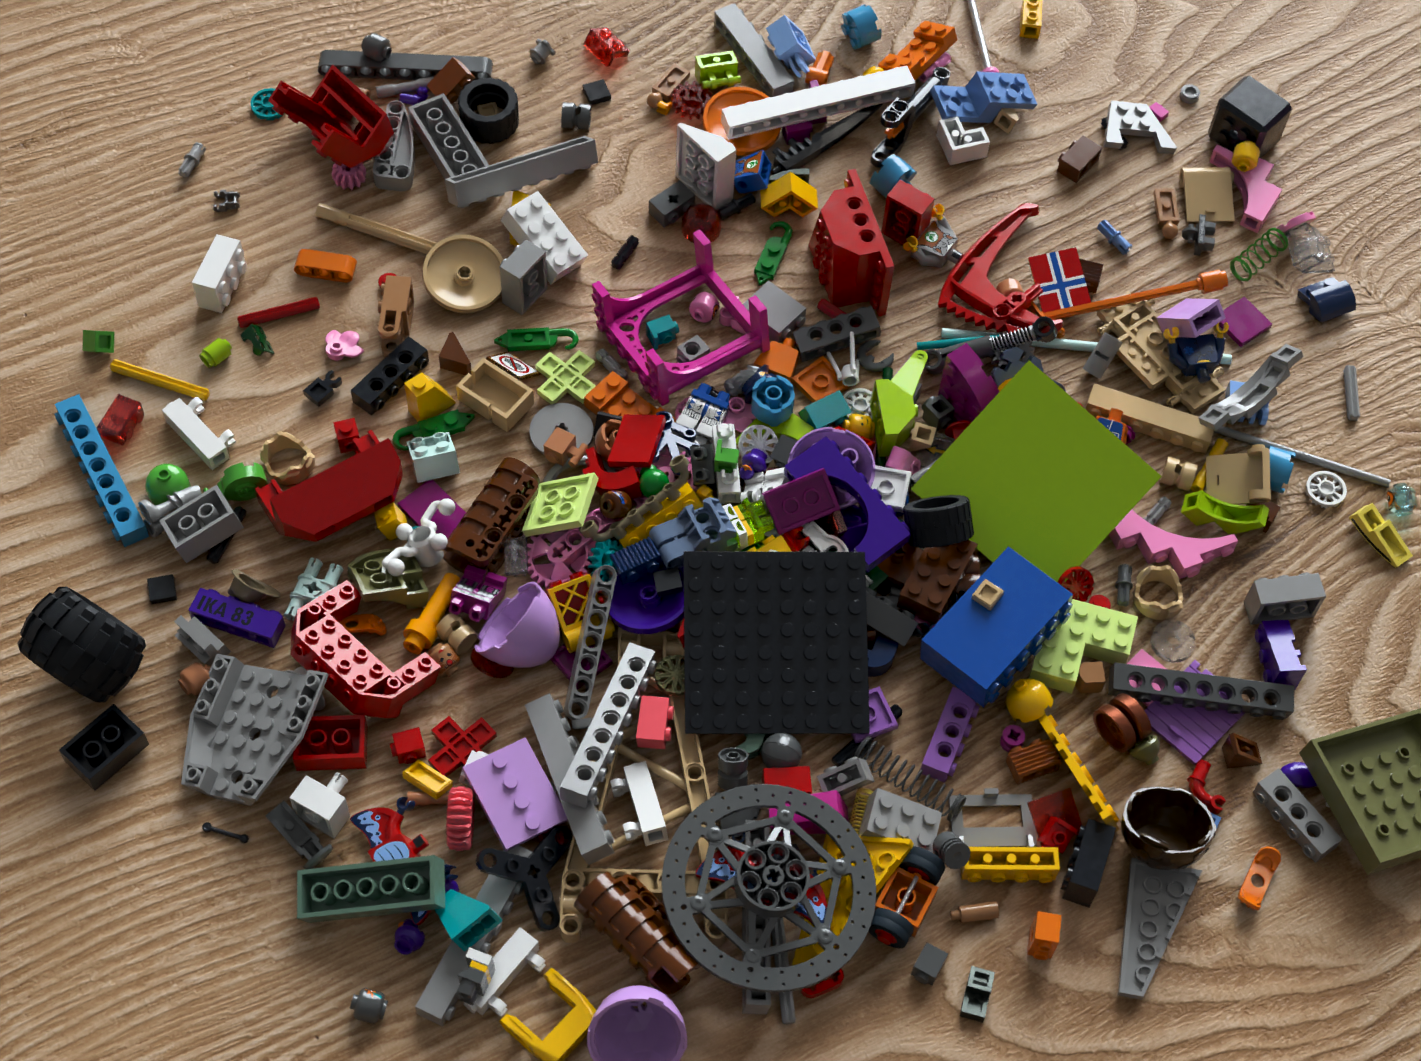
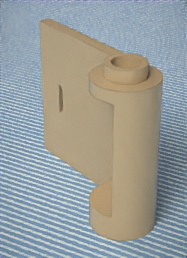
[1179,167,1235,223]
[1206,444,1271,505]

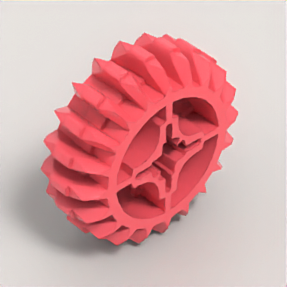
[446,786,475,851]

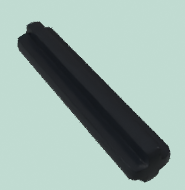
[207,506,247,564]

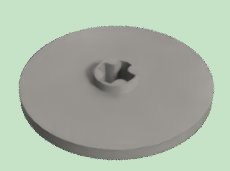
[529,403,594,455]

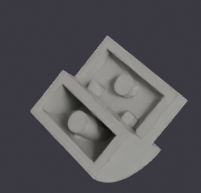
[174,615,231,666]

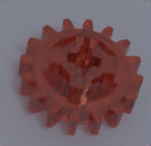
[671,81,713,120]

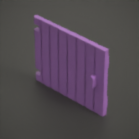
[1144,660,1245,765]

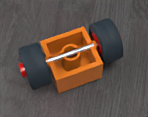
[868,846,945,949]

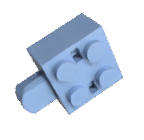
[766,15,816,78]

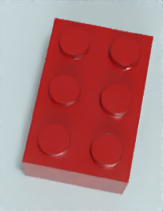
[881,180,935,245]
[293,715,368,771]

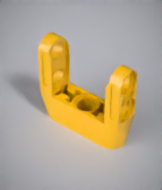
[499,968,596,1061]

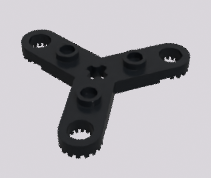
[476,826,572,931]

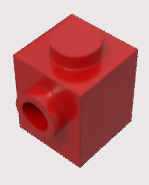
[333,418,360,454]
[389,727,426,764]

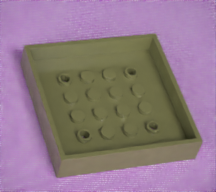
[1299,708,1421,875]

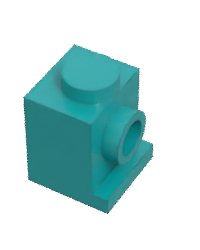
[646,315,679,350]

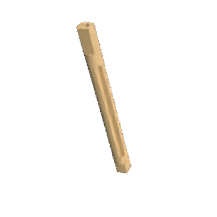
[315,203,437,254]

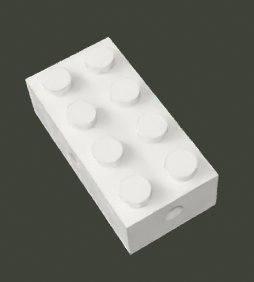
[501,191,588,285]

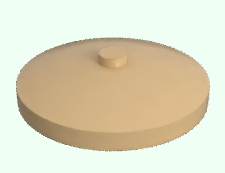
[423,235,503,313]

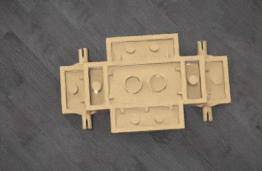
[1096,291,1225,414]

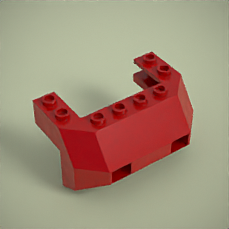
[268,64,394,168]
[255,430,403,542]

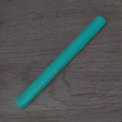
[917,334,999,350]

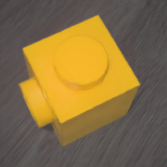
[374,502,407,541]

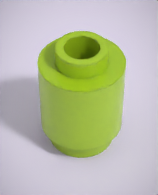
[199,338,232,368]

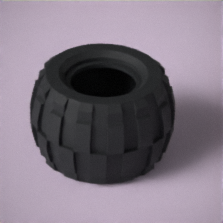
[17,587,146,703]

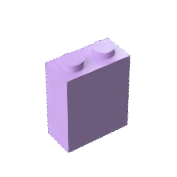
[1157,298,1226,338]

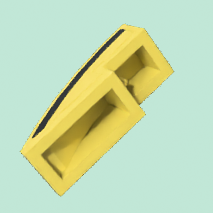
[1349,503,1413,568]

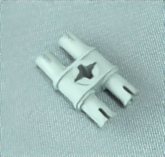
[284,558,344,621]

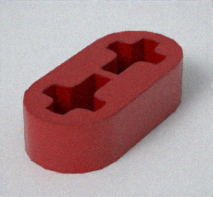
[800,969,844,998]

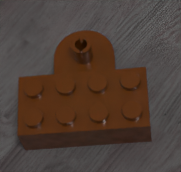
[877,540,978,625]

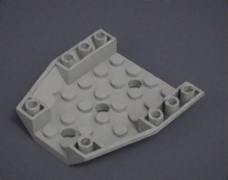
[181,654,329,806]

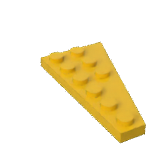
[1038,714,1120,832]

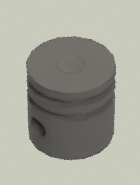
[932,831,970,869]

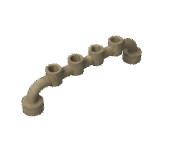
[579,454,689,542]

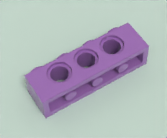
[920,687,980,783]

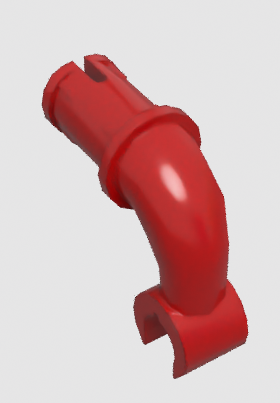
[1187,760,1226,814]

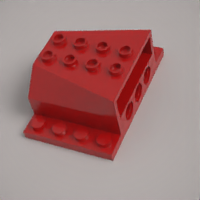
[809,169,894,317]

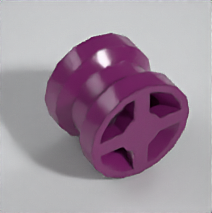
[1000,725,1025,753]

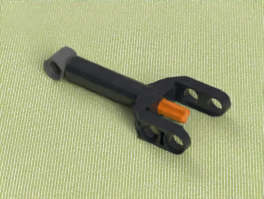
[870,67,950,168]

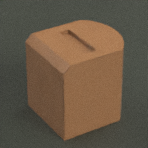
[1075,662,1106,694]

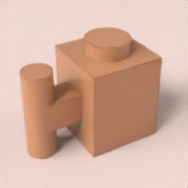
[543,427,589,468]

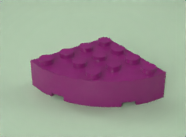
[938,343,999,423]

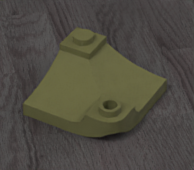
[347,548,429,609]

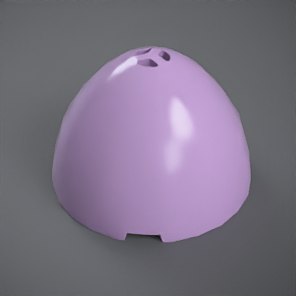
[474,581,560,668]
[587,985,687,1061]

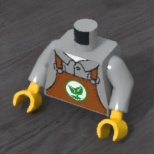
[903,204,963,268]

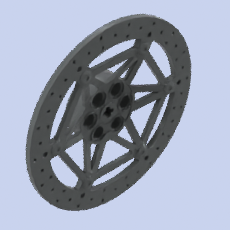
[661,784,876,993]

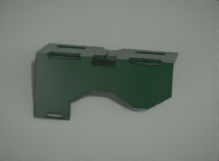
[240,324,275,356]

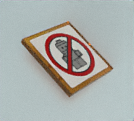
[486,352,541,381]

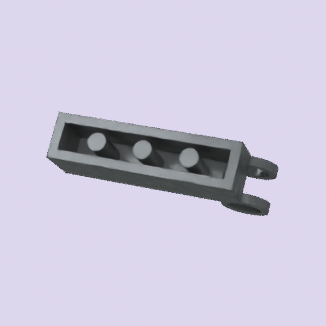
[866,586,918,646]

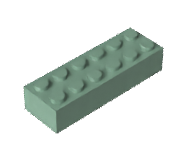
[297,855,445,923]

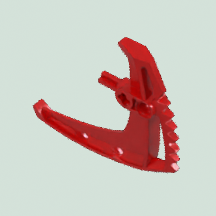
[938,203,1063,334]

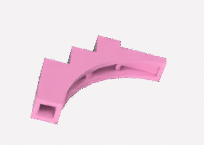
[1109,510,1238,579]

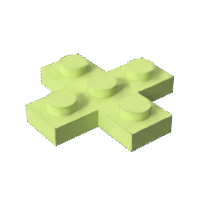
[535,350,596,404]

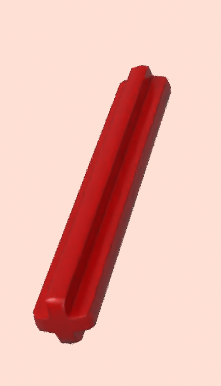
[237,297,320,328]

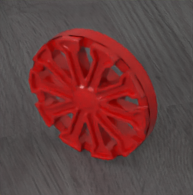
[1057,566,1094,602]

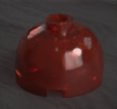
[681,203,721,243]

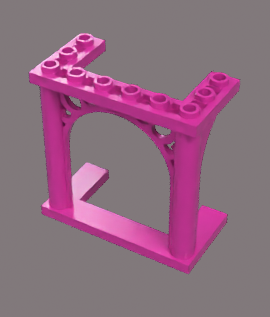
[591,230,770,406]

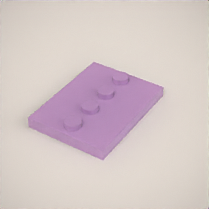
[462,737,568,852]

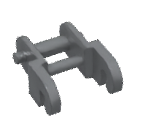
[213,190,240,212]

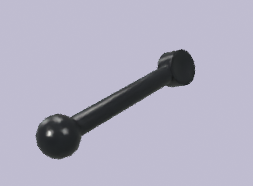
[202,822,249,843]

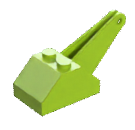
[869,350,928,457]

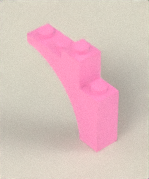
[1209,145,1282,234]

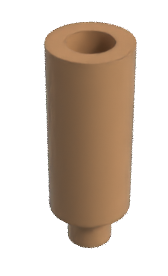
[950,901,999,923]

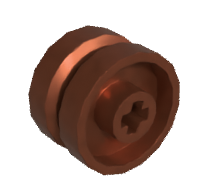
[1093,693,1152,753]

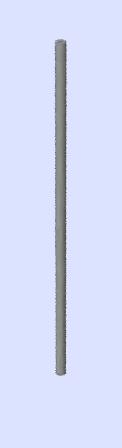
[1214,426,1391,488]

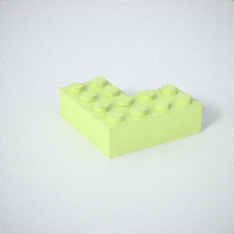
[1029,599,1138,694]

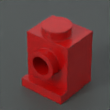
[1037,816,1078,854]

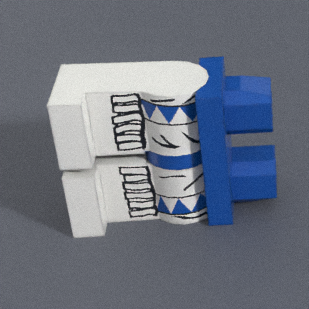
[675,383,730,444]

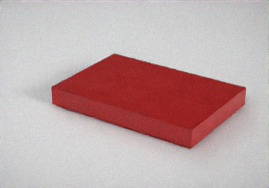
[607,414,666,468]

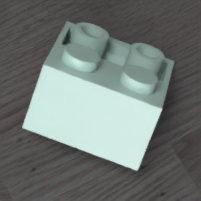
[407,432,460,483]

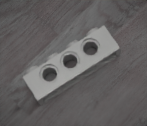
[1253,768,1342,863]

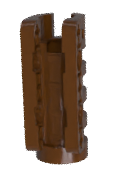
[443,457,540,578]
[574,872,705,998]

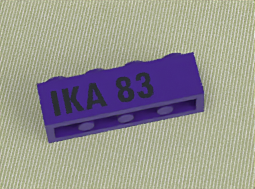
[188,588,286,648]

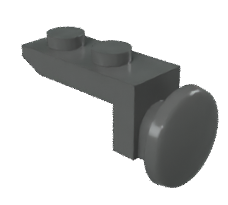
[265,800,333,869]

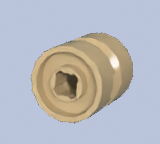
[1160,456,1197,492]
[435,613,478,655]

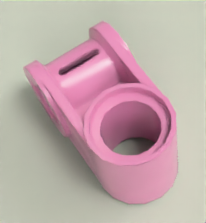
[885,446,921,476]

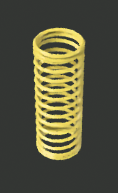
[847,788,873,834]

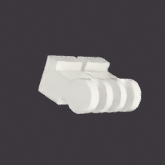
[740,468,789,511]

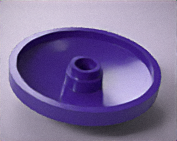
[609,561,684,634]

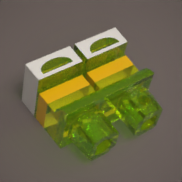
[722,498,774,549]

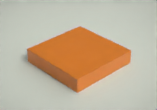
[792,356,850,403]

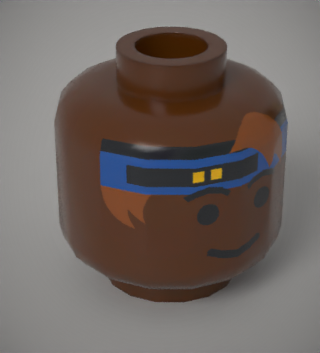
[599,490,632,520]

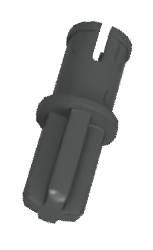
[1115,564,1133,607]

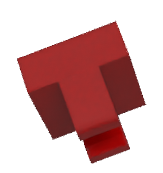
[782,526,810,552]

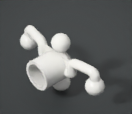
[382,498,455,576]

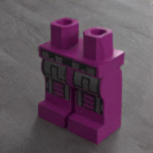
[449,565,508,622]

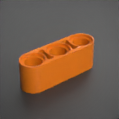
[294,249,357,283]

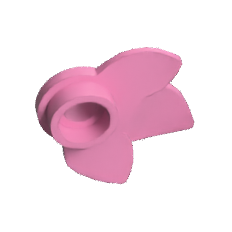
[325,330,364,361]
[723,397,756,434]

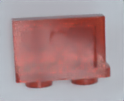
[584,27,630,67]

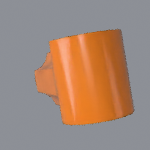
[805,50,834,86]

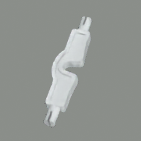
[802,521,873,587]

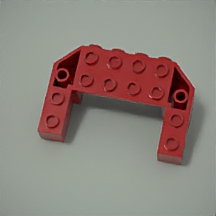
[290,580,441,718]

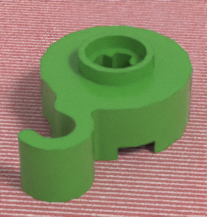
[203,462,268,501]

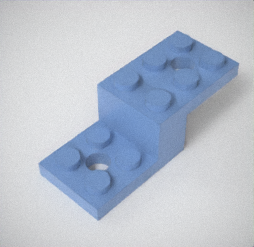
[930,71,1037,123]

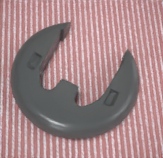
[857,340,894,372]

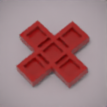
[428,716,497,777]

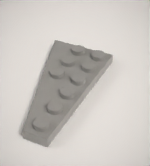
[1118,858,1202,1000]

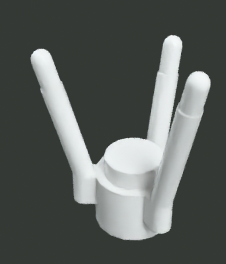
[827,332,860,386]

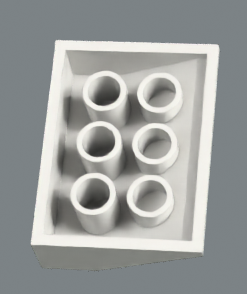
[676,123,736,213]

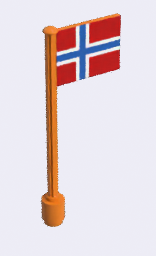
[1028,247,1228,320]

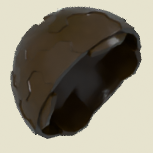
[1121,787,1216,870]

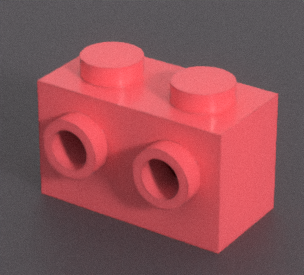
[636,695,674,749]

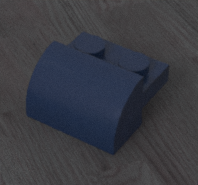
[1298,277,1356,323]

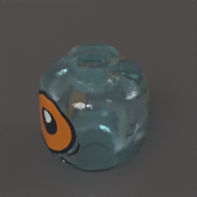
[1387,483,1417,516]

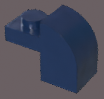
[868,636,899,677]

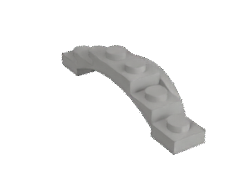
[1199,344,1303,431]

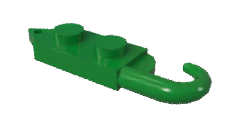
[754,221,793,286]
[494,327,579,352]
[392,409,475,451]

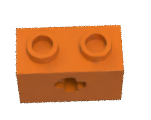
[1027,911,1062,960]

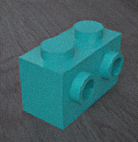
[798,390,852,430]

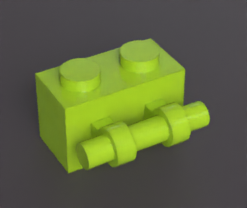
[695,51,741,90]

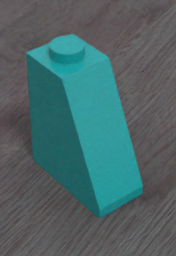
[435,889,503,952]

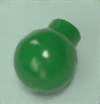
[639,464,669,498]

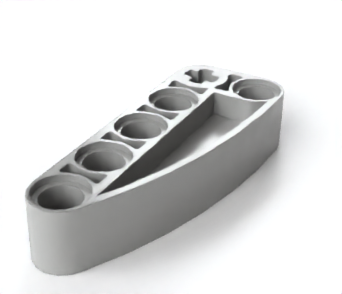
[373,100,415,191]

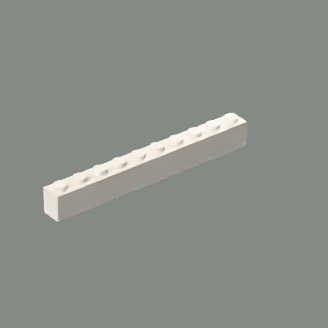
[721,66,915,140]

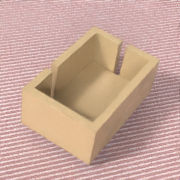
[456,358,534,433]

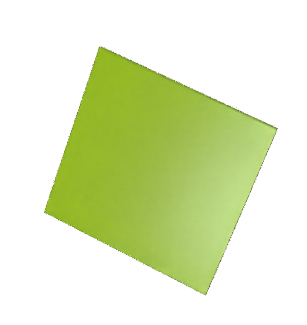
[911,360,1162,582]

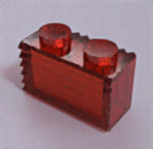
[96,394,144,446]

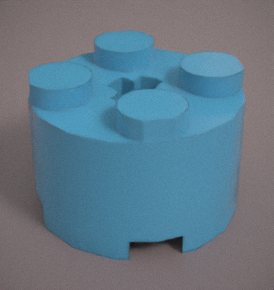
[841,4,882,50]
[870,154,917,198]
[751,375,795,427]
[1268,446,1296,494]

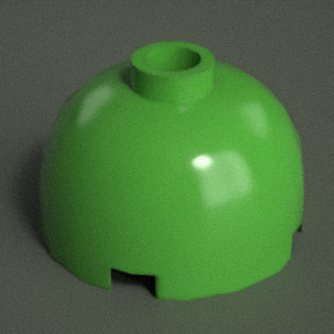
[145,464,191,505]

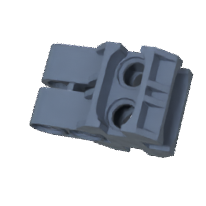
[991,347,1066,392]
[649,497,738,569]

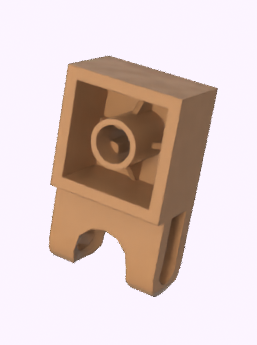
[378,275,415,357]

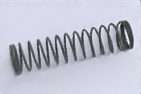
[854,736,966,822]

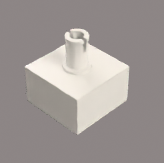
[290,772,350,838]

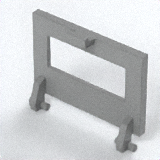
[948,788,1037,847]

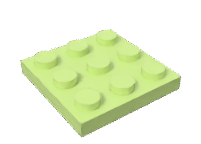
[522,472,599,537]

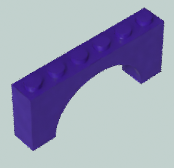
[784,436,911,573]

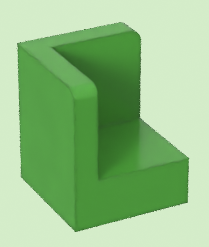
[82,330,115,353]
[714,439,739,473]

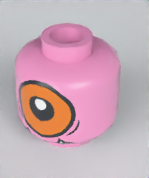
[689,292,719,323]

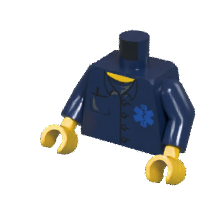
[1163,322,1229,383]

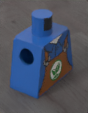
[734,150,772,193]

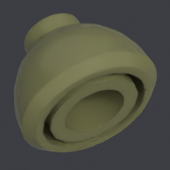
[1129,735,1160,765]

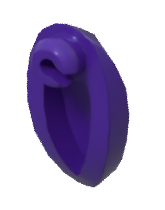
[1281,762,1317,788]

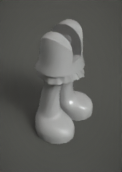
[138,485,202,538]

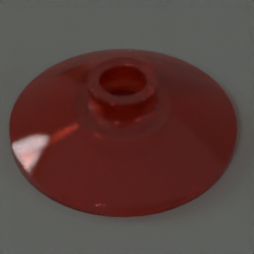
[470,648,514,678]

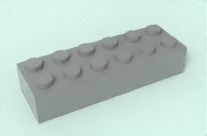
[408,93,489,204]

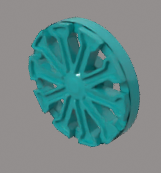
[250,88,284,121]

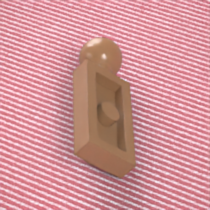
[647,63,690,108]
[1153,189,1180,239]

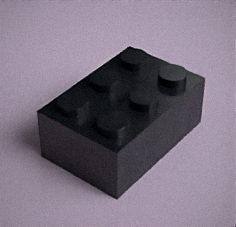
[59,703,149,791]
[1060,819,1116,908]

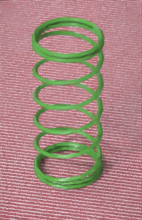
[1230,228,1288,281]

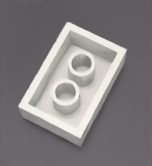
[192,234,247,313]

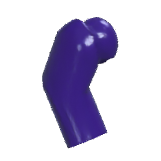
[399,87,428,105]

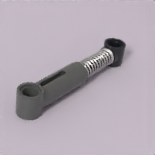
[924,316,1057,375]

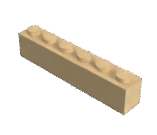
[1086,383,1214,454]

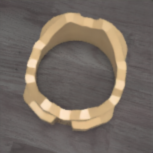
[260,431,315,485]
[1133,565,1183,620]

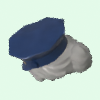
[724,364,776,404]

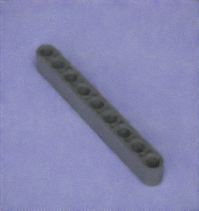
[318,50,493,81]

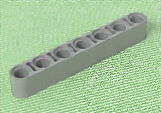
[564,565,617,720]

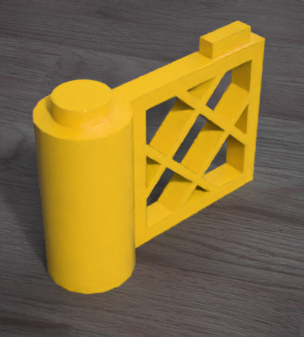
[547,574,615,653]

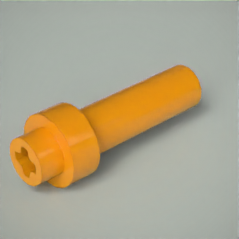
[403,573,461,654]

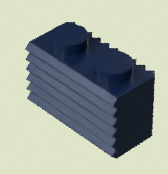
[610,537,664,585]

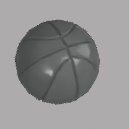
[761,733,802,768]

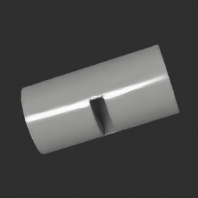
[1083,332,1123,379]

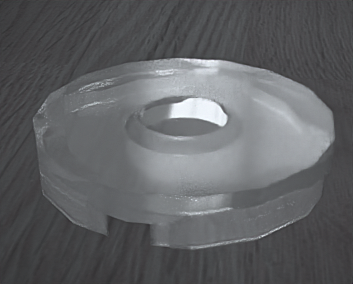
[1150,620,1196,663]

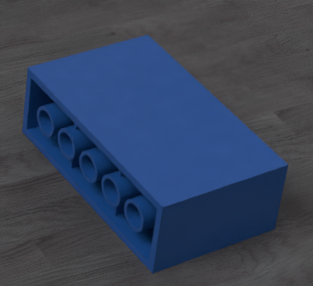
[920,546,1073,708]

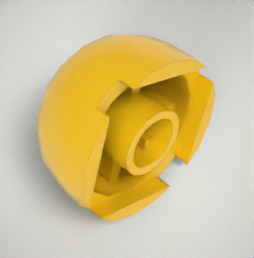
[1006,679,1053,723]

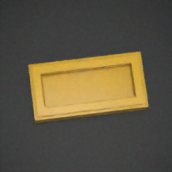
[402,759,453,800]

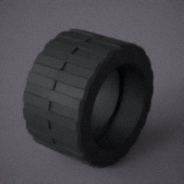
[458,77,519,144]
[903,495,974,548]

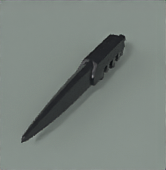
[770,103,884,175]

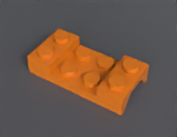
[878,21,958,81]
[584,371,676,434]

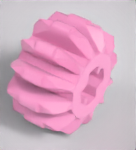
[332,163,366,190]

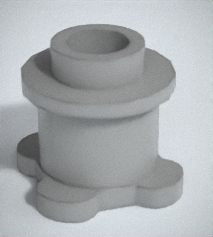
[529,39,555,64]

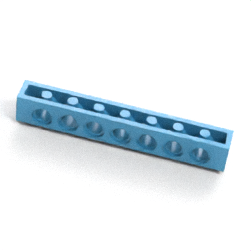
[54,394,149,547]

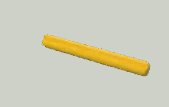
[110,359,210,401]

